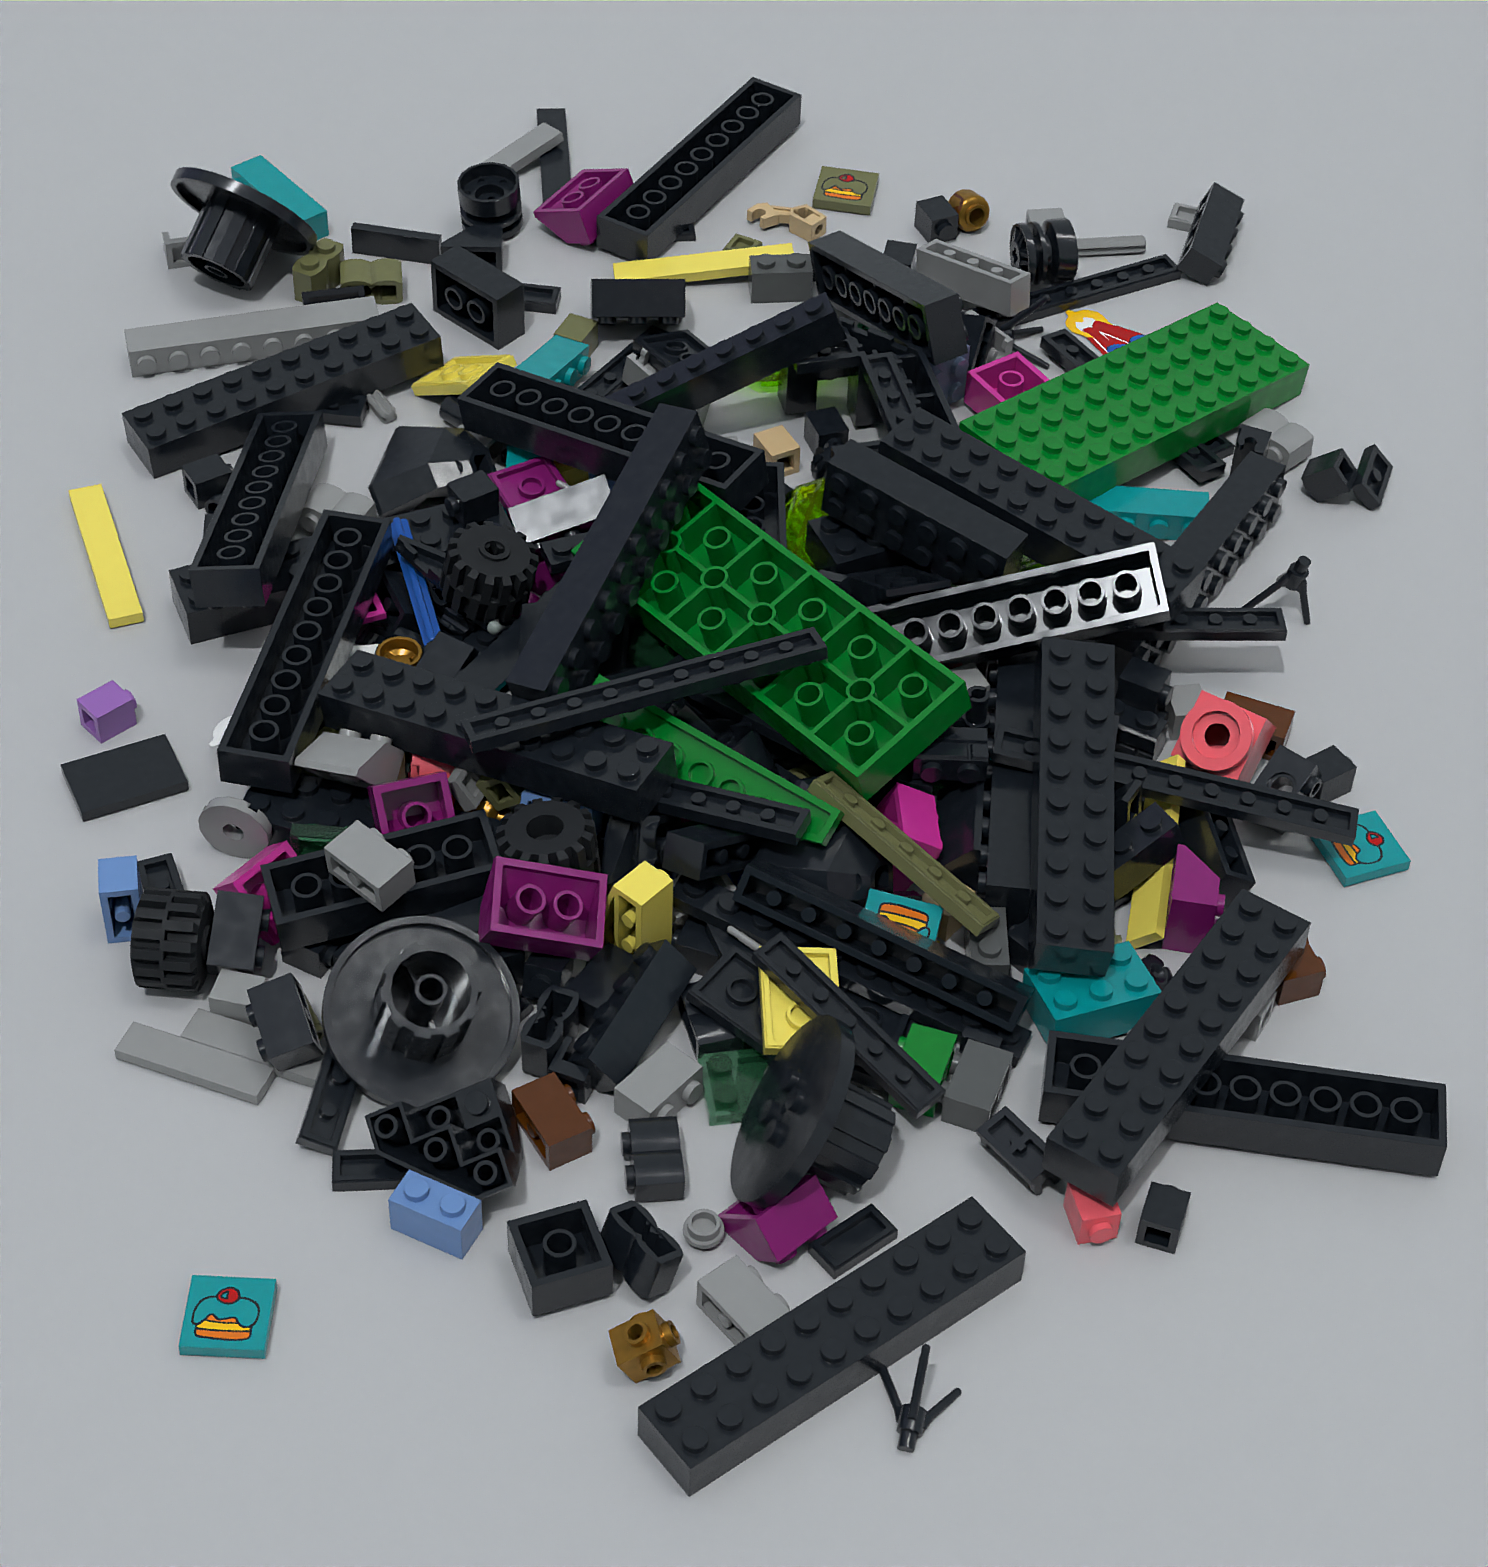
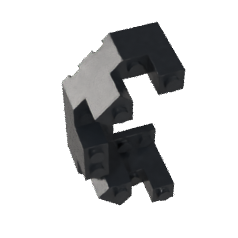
[777,317,960,458]

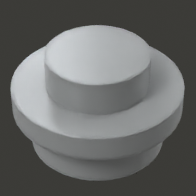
[683,1209,724,1249]

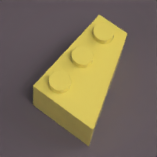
[603,860,673,955]

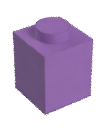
[77,680,137,744]

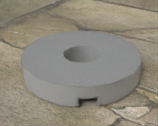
[198,797,273,858]

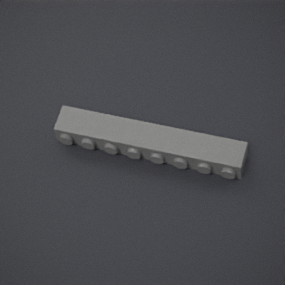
[124,296,379,377]

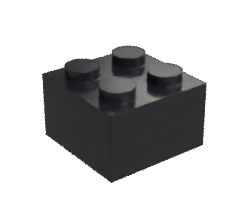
[507,1199,613,1316]

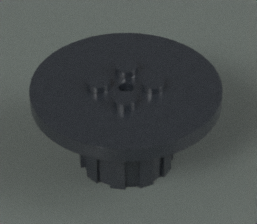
[170,167,318,291]
[321,916,520,1107]
[730,1015,896,1209]

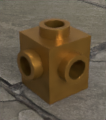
[608,1309,681,1383]

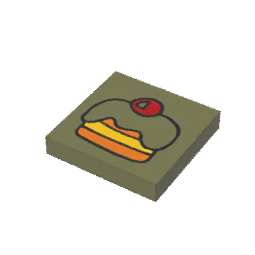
[812,166,879,215]

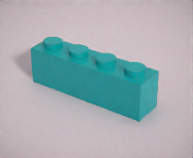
[231,155,329,240]
[516,335,591,387]
[1090,486,1209,540]

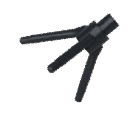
[997,295,1050,369]
[1241,556,1311,625]
[879,1344,962,1453]

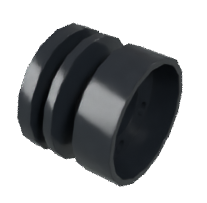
[457,162,523,240]
[1009,218,1078,286]

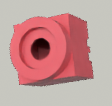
[1171,690,1276,783]

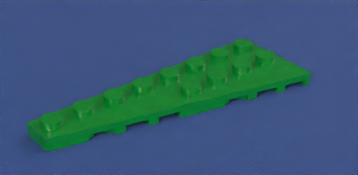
[593,674,845,847]

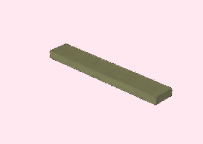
[807,771,1000,937]

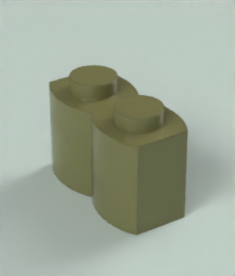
[292,238,345,302]
[340,258,403,305]

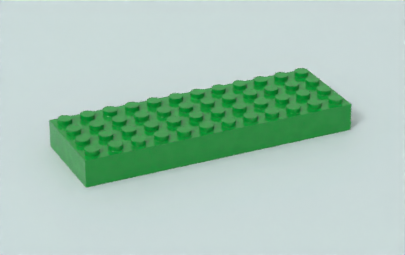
[959,303,1310,501]
[571,482,971,800]

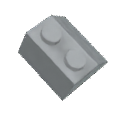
[294,729,404,789]

